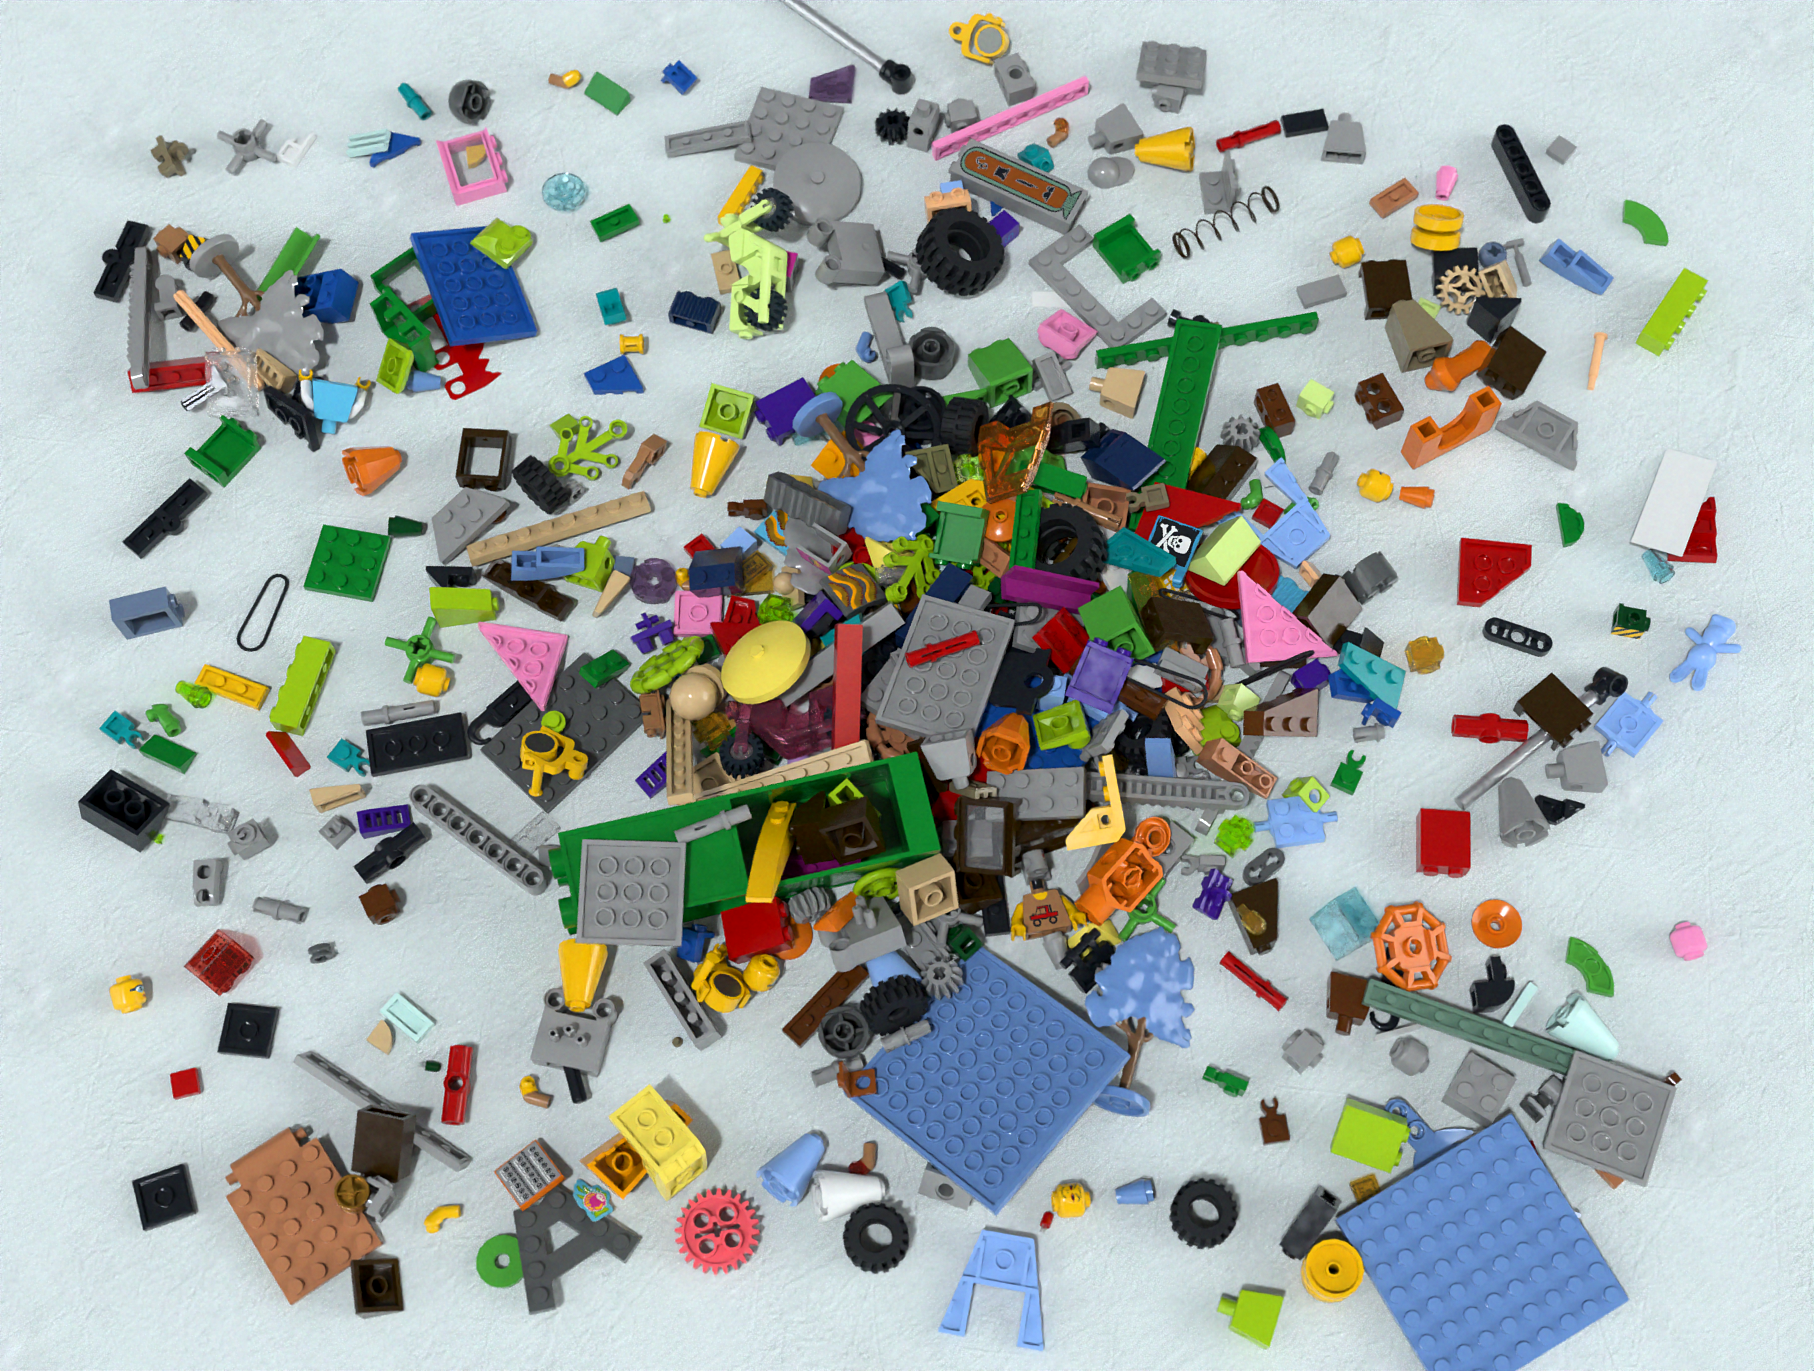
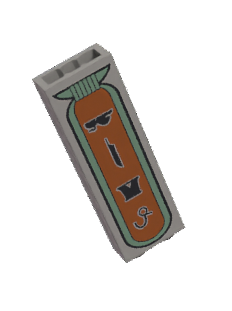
[948,138,1088,235]

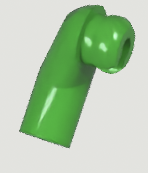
[1240,479,1263,510]

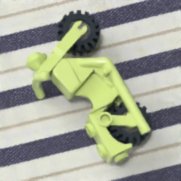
[704,188,794,339]

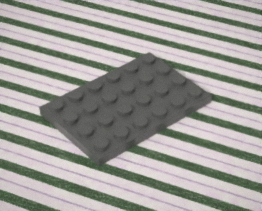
[480,652,651,815]

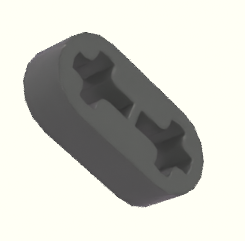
[1242,848,1285,886]

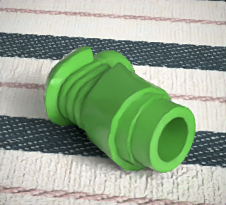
[145,704,181,737]

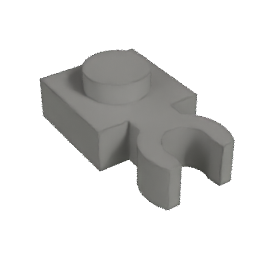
[1175,756,1203,779]

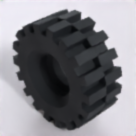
[511,455,568,514]
[860,975,928,1036]

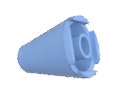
[866,951,923,990]
[756,1133,825,1207]

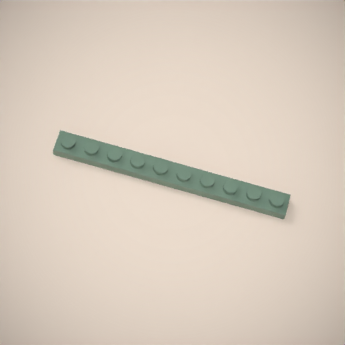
[1361,978,1613,1076]

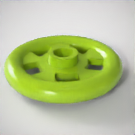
[853,868,900,901]

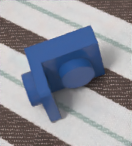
[660,60,697,95]
[1361,698,1402,728]

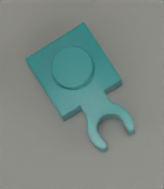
[884,280,913,323]
[99,711,144,749]
[327,738,370,777]

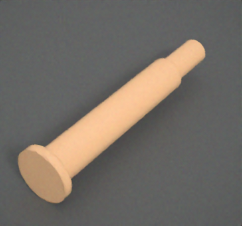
[1587,332,1608,390]

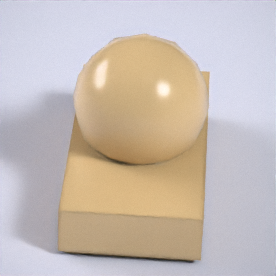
[773,565,805,612]

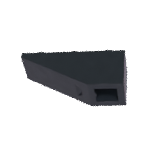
[1039,417,1100,454]

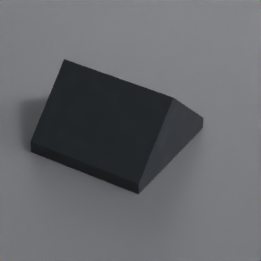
[1466,297,1522,344]

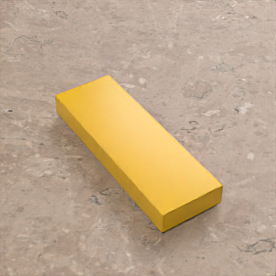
[194,664,270,711]

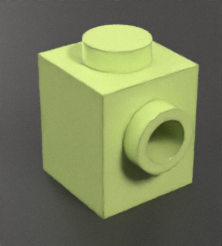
[1296,379,1334,420]
[1217,683,1261,721]

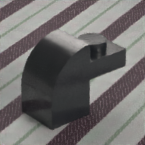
[1469,956,1515,1014]

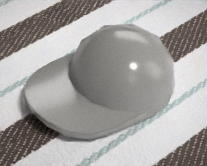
[1087,157,1134,188]

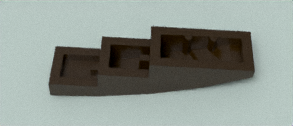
[482,559,574,622]

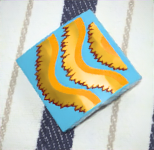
[754,510,789,557]

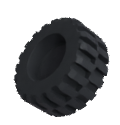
[916,207,1005,296]
[1035,503,1108,582]

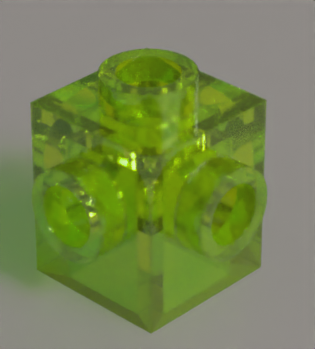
[952,454,984,485]
[757,594,794,625]
[1214,815,1254,858]

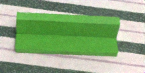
[256,227,320,301]

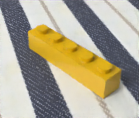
[717,165,764,226]

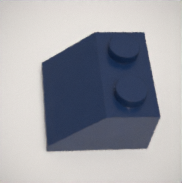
[689,546,744,598]

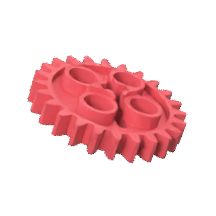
[675,1188,760,1276]

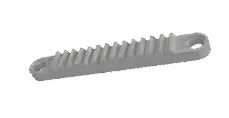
[126,246,153,389]
[1195,670,1291,836]
[1086,772,1249,811]

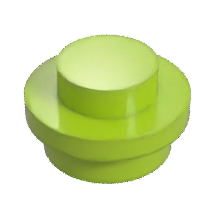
[541,711,566,733]

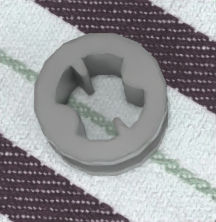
[564,480,585,504]

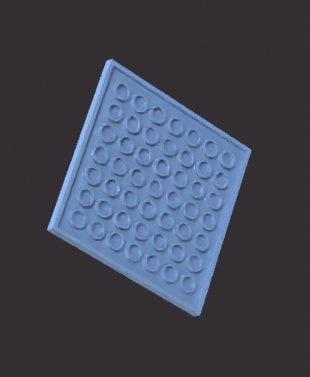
[843,946,1131,1216]
[1334,1113,1629,1371]

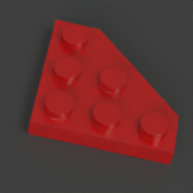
[1457,538,1532,607]

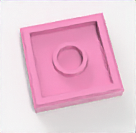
[673,591,723,637]

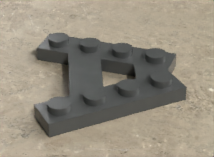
[513,1186,640,1315]

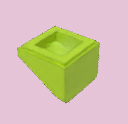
[549,413,580,439]

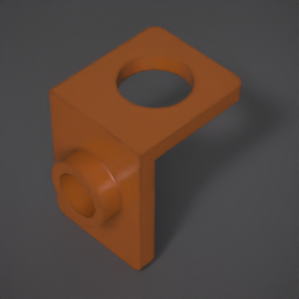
[837,1061,877,1098]

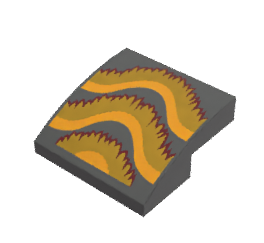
[819,563,887,617]

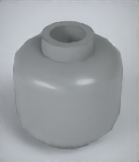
[1389,1038,1429,1076]

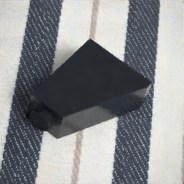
[1279,1186,1342,1261]

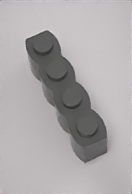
[763,471,851,536]

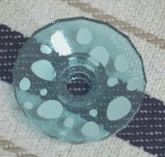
[542,173,586,211]

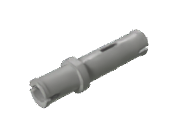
[361,700,436,726]
[674,804,752,843]

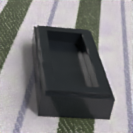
[1281,109,1329,138]

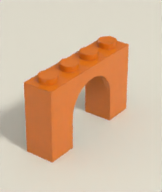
[1401,386,1502,470]

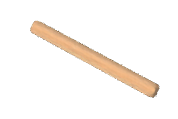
[173,290,265,392]

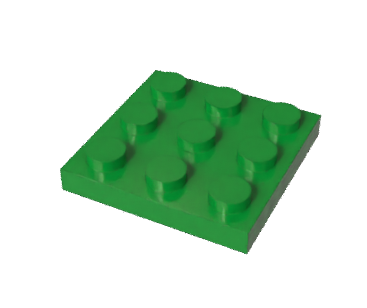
[303,524,392,602]

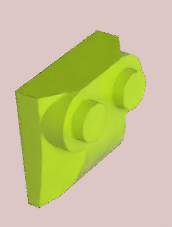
[470,217,533,269]
[376,338,414,394]
[699,383,756,439]
[1032,700,1091,750]
[1192,704,1241,761]

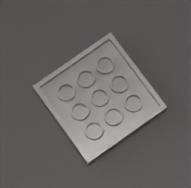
[734,87,843,171]
[576,839,686,947]
[1542,1050,1677,1187]

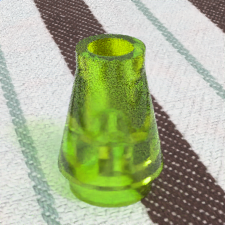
[175,680,212,709]

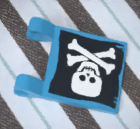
[1136,515,1203,588]

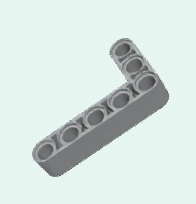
[864,291,914,387]

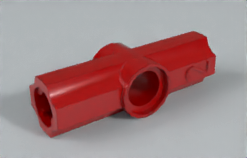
[1451,713,1529,744]
[441,1045,473,1126]

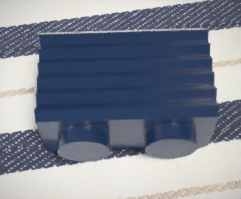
[668,291,721,334]

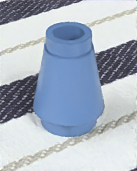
[407,370,441,392]
[1115,1179,1155,1205]

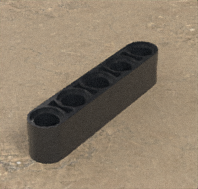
[1491,124,1551,224]

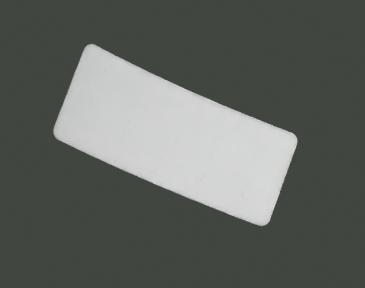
[1253,450,1275,487]

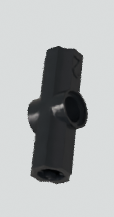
[353,822,427,884]

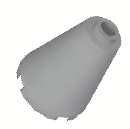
[1498,777,1550,848]

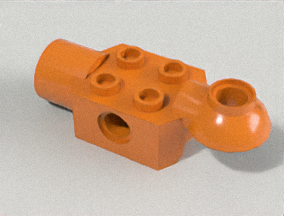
[1074,817,1171,927]

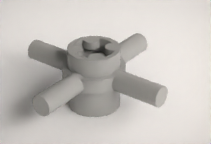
[217,119,277,174]
[887,248,928,293]
[929,908,983,948]

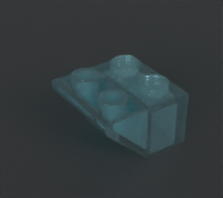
[1309,887,1379,961]

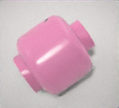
[1670,922,1708,961]

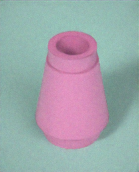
[1436,166,1458,201]

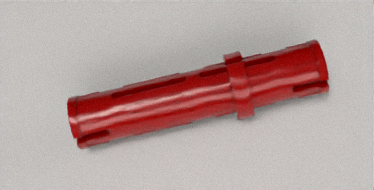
[1216,120,1281,153]
[905,630,980,668]
[1219,951,1288,1012]

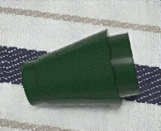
[388,515,422,538]

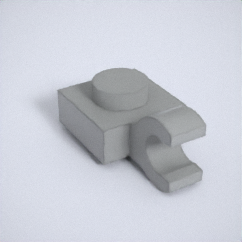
[1181,855,1225,876]

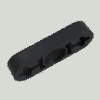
[1482,617,1553,657]

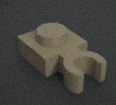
[1126,483,1169,512]

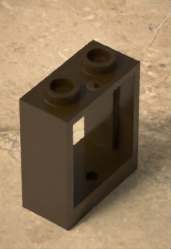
[455,428,512,491]

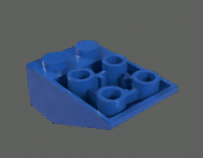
[294,268,359,324]

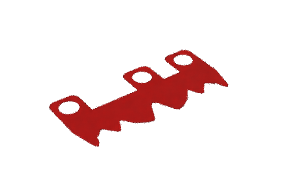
[407,295,501,400]

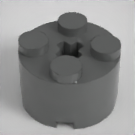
[909,327,954,380]
[1342,551,1398,605]

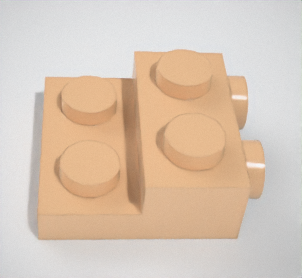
[924,187,972,224]
[1164,687,1205,755]

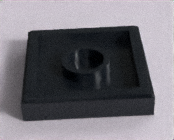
[217,1003,279,1059]
[132,1164,196,1231]

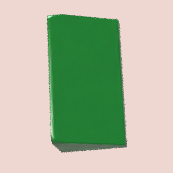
[584,71,631,115]
[139,734,197,774]

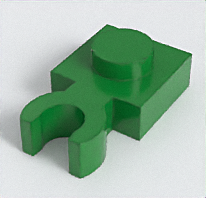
[1330,749,1366,796]
[1202,1066,1249,1097]

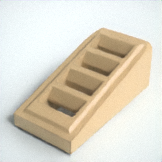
[250,348,297,394]
[592,570,631,618]
[309,784,366,813]

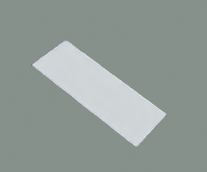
[1631,448,1717,557]

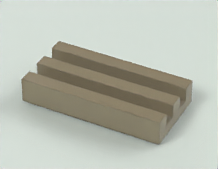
[949,779,997,799]

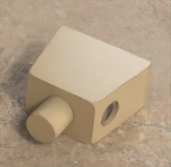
[1478,260,1517,298]
[1089,367,1145,419]

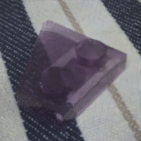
[809,65,855,104]

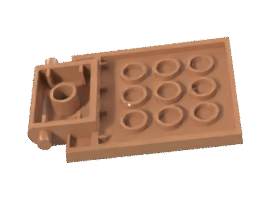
[225,1126,383,1305]

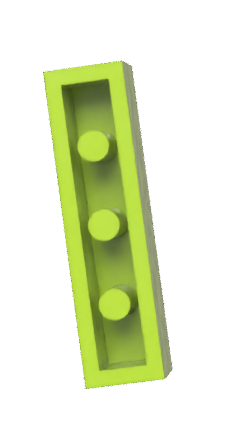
[1636,267,1708,356]
[269,636,336,736]

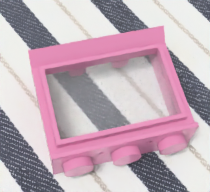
[436,127,508,206]

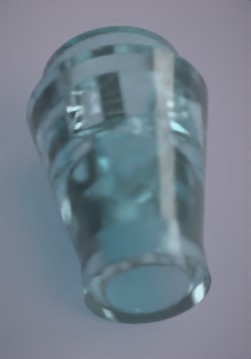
[1642,549,1675,584]

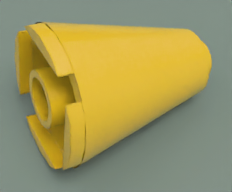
[1135,127,1195,171]
[690,431,740,498]
[558,939,608,1012]

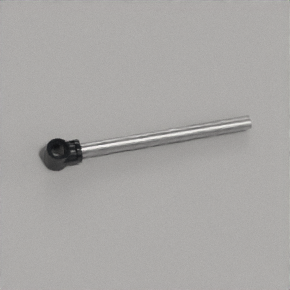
[780,0,912,95]
[1454,667,1628,810]

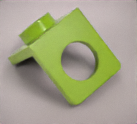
[1282,776,1329,813]

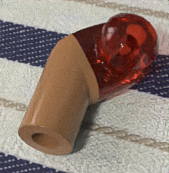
[848,1143,876,1175]

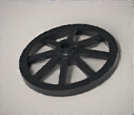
[845,384,942,476]

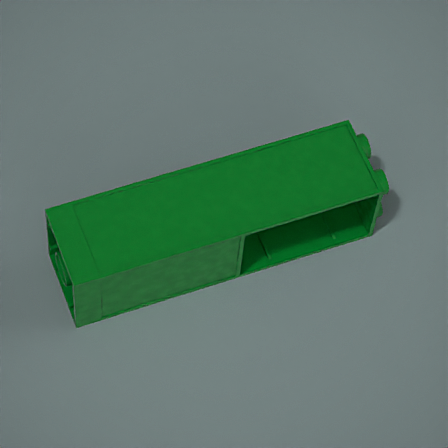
[548,752,941,935]

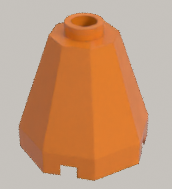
[342,446,402,496]
[976,712,1030,775]

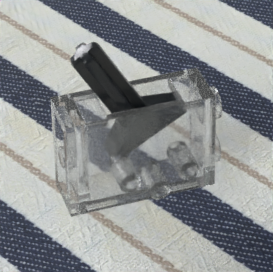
[180,346,259,418]

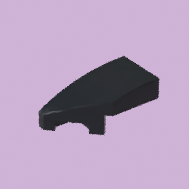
[1534,794,1585,825]

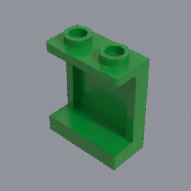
[1093,214,1161,284]
[184,415,261,488]
[928,501,989,570]

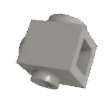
[1151,83,1186,114]
[944,98,977,134]
[227,818,271,860]
[1281,1030,1324,1075]

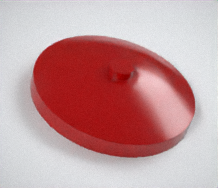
[1184,543,1279,609]

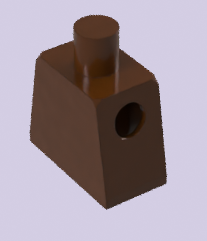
[1326,971,1370,1036]

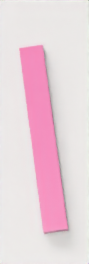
[932,76,1089,161]

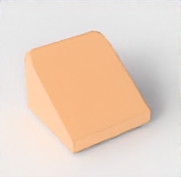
[1299,560,1322,588]

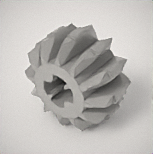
[1220,414,1260,452]
[788,887,831,924]
[920,956,963,1001]

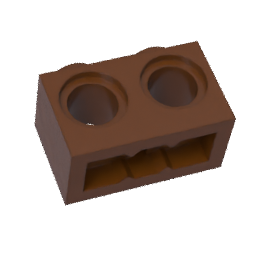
[1354,373,1404,430]
[1253,383,1295,438]

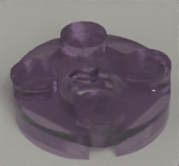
[630,558,677,604]

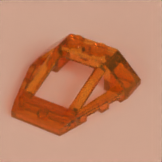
[977,401,1054,504]

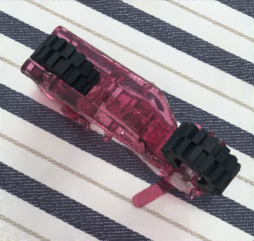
[719,685,868,779]

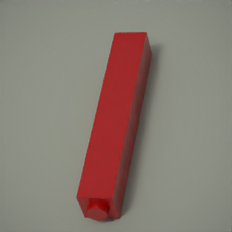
[831,624,863,750]

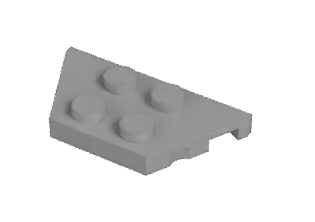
[1495,401,1578,471]
[431,487,511,566]

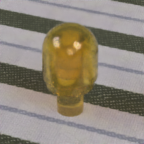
[1236,904,1267,935]

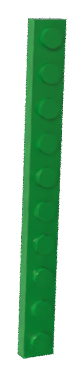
[1095,312,1319,369]

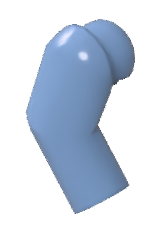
[855,332,876,363]

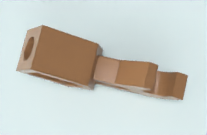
[622,434,667,489]

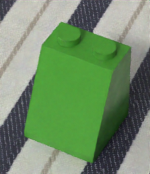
[968,338,1033,409]
[815,360,893,430]
[1078,585,1155,664]

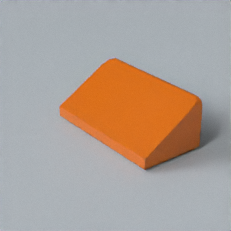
[813,891,858,932]

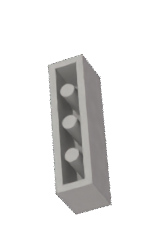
[643,949,722,1051]

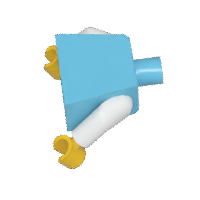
[299,369,371,434]

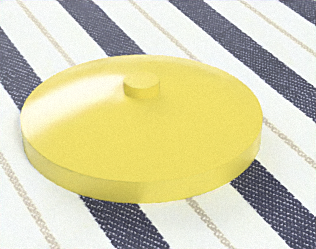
[721,620,811,704]

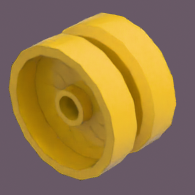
[1410,204,1464,251]
[1300,1239,1364,1304]

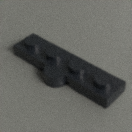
[94,220,150,303]
[122,478,208,559]

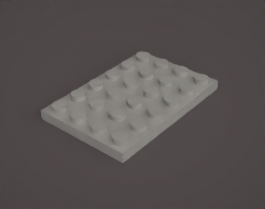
[875,594,1015,739]

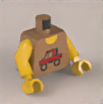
[1011,879,1088,941]

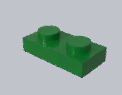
[590,203,640,242]
[579,649,630,689]

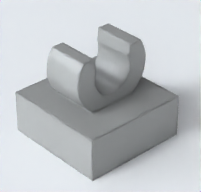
[318,815,355,850]

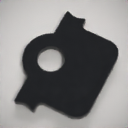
[989,648,1055,716]

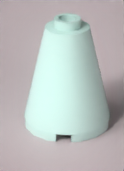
[1545,993,1619,1061]

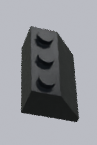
[78,769,170,852]

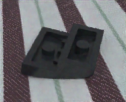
[1431,248,1479,296]

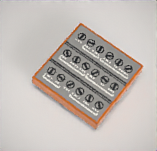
[494,1139,565,1211]

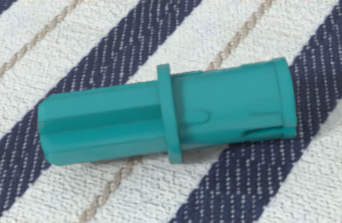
[398,82,432,121]

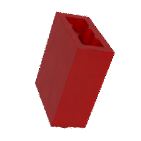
[1416,808,1471,878]
[720,896,794,964]

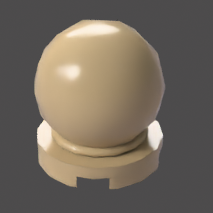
[669,663,727,721]

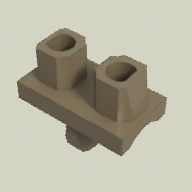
[150,135,188,178]

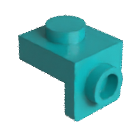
[1017,143,1054,173]
[596,288,627,325]

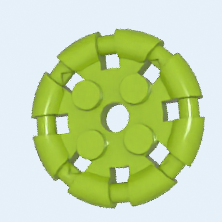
[630,636,704,694]

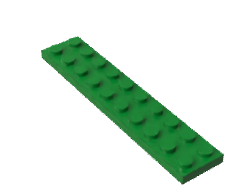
[1129,319,1223,532]

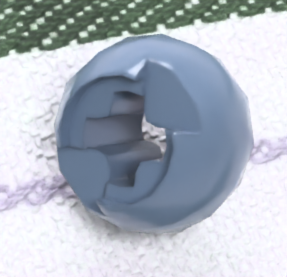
[1478,241,1507,267]

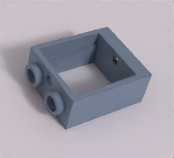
[109,586,185,640]

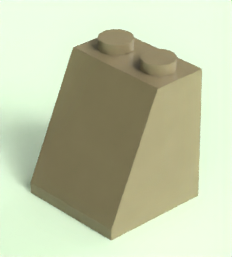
[1384,299,1453,373]

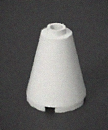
[812,1170,885,1223]

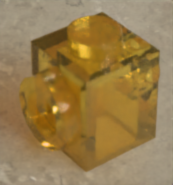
[1405,636,1444,675]
[692,711,731,751]

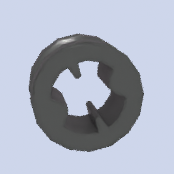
[308,943,333,964]

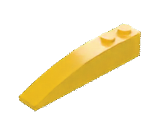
[746,801,797,902]

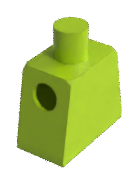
[563,535,615,592]
[1217,1290,1284,1350]

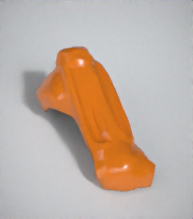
[1425,340,1491,391]

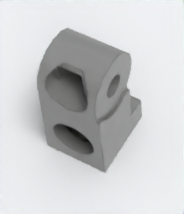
[154,275,183,321]
[1021,849,1051,886]
[193,859,223,907]

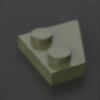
[903,444,958,495]

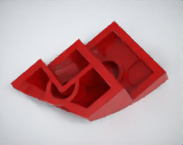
[1667,497,1718,563]

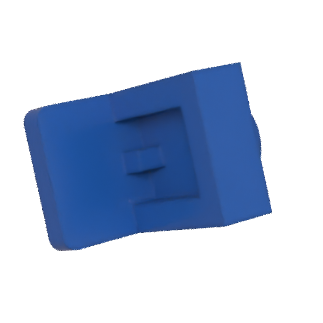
[676,924,715,962]

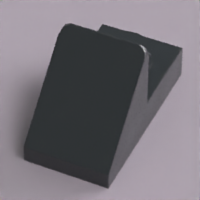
[426,566,477,588]
[1332,627,1384,658]

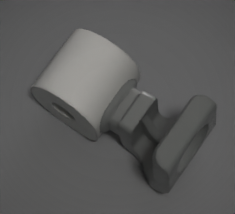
[1520,1076,1563,1123]

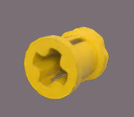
[620,334,644,354]

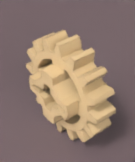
[1436,265,1486,315]

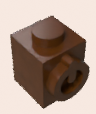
[358,883,401,925]

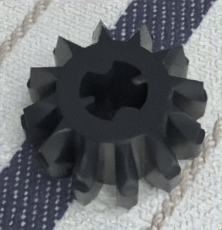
[875,107,910,145]

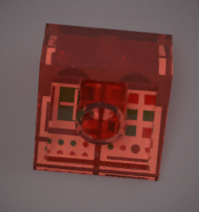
[184,929,254,996]

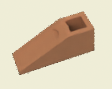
[1196,738,1277,799]

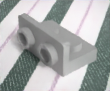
[902,921,951,972]
[365,1176,397,1223]

